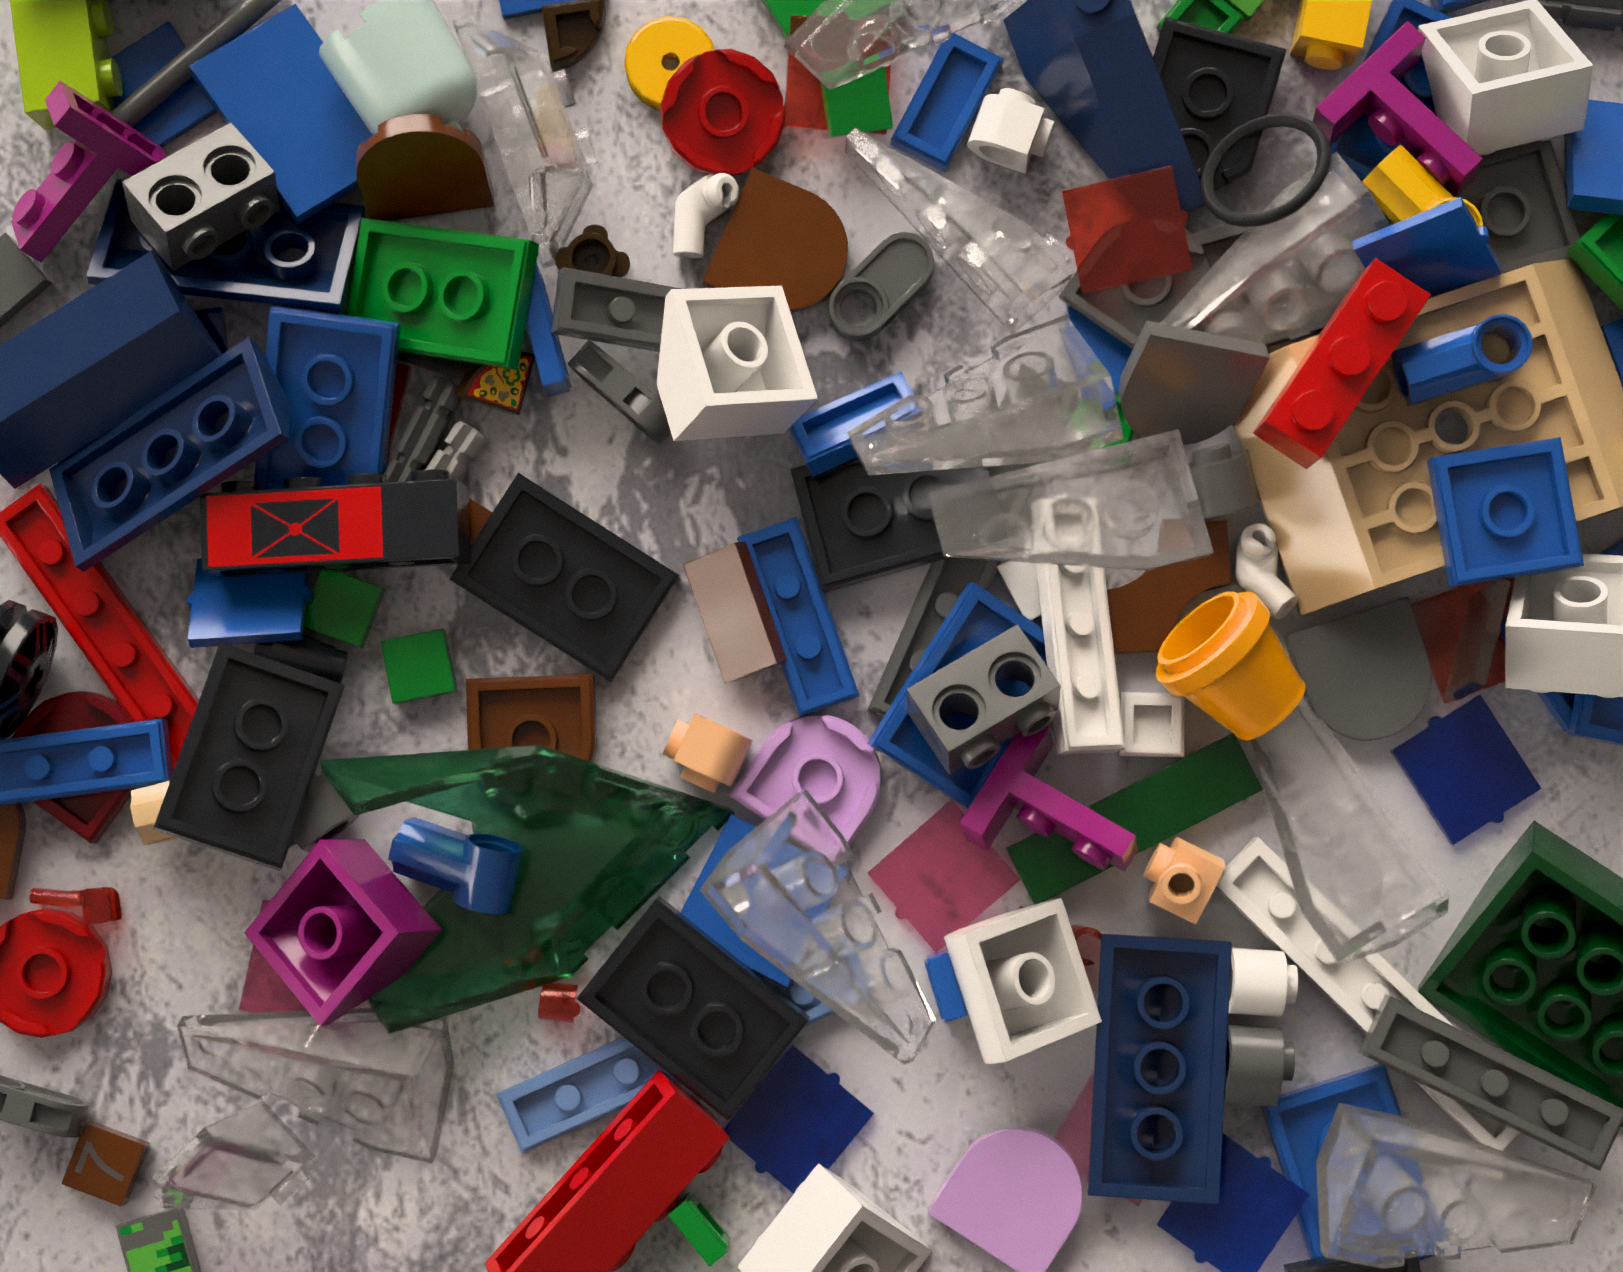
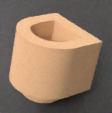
[662,713,753,793]
[1143,837,1225,924]

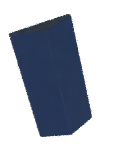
[86,179,365,312]
[0,250,222,489]
[49,337,291,572]
[1087,934,1232,1204]

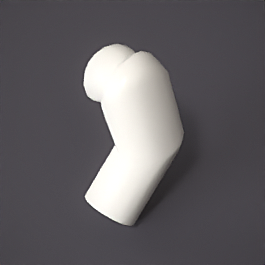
[672,173,739,258]
[1235,523,1299,620]

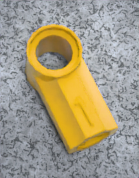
[1358,144,1483,227]

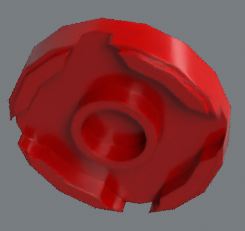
[660,49,786,176]
[0,908,112,1038]

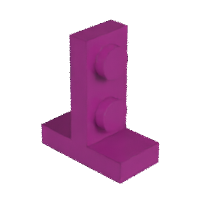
[1313,21,1483,197]
[11,80,167,263]
[960,726,1138,872]

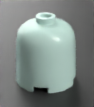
[319,0,478,135]

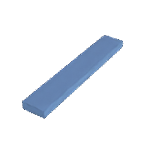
[496,936,874,1154]

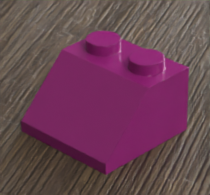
[244,839,442,1027]

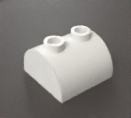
[944,898,1102,1064]

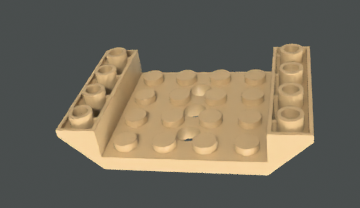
[1232,258,1623,616]

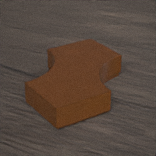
[1107,520,1231,654]

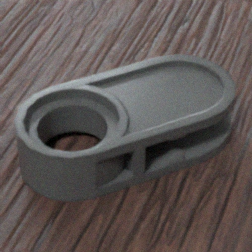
[829,232,934,342]
[567,340,671,445]
[0,1075,89,1138]

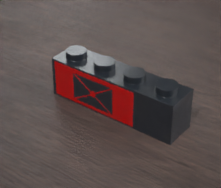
[200,469,472,577]

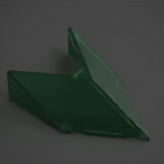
[320,745,735,1034]

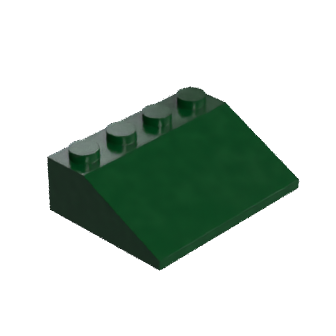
[1418,820,1623,1128]

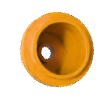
[1156,591,1306,741]

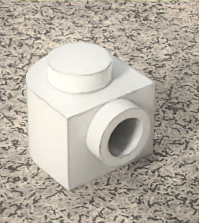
[967,88,1055,174]
[1228,947,1298,1017]

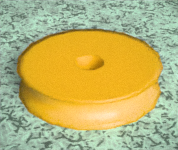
[624,16,715,111]

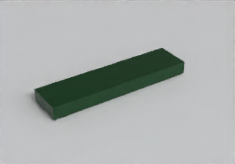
[1005,733,1263,905]

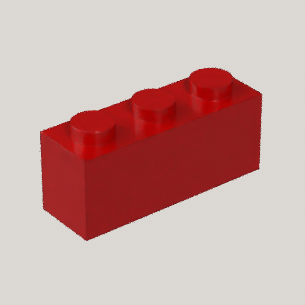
[1253,258,1431,470]

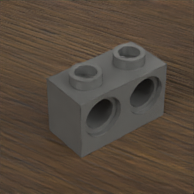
[122,123,280,271]
[906,624,1061,774]

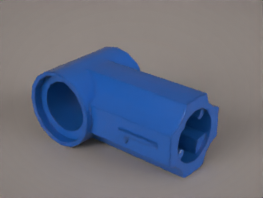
[1391,314,1533,407]
[388,817,523,914]

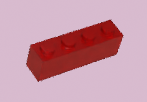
[484,1069,730,1272]

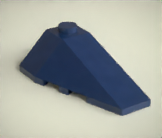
[1003,0,1206,220]

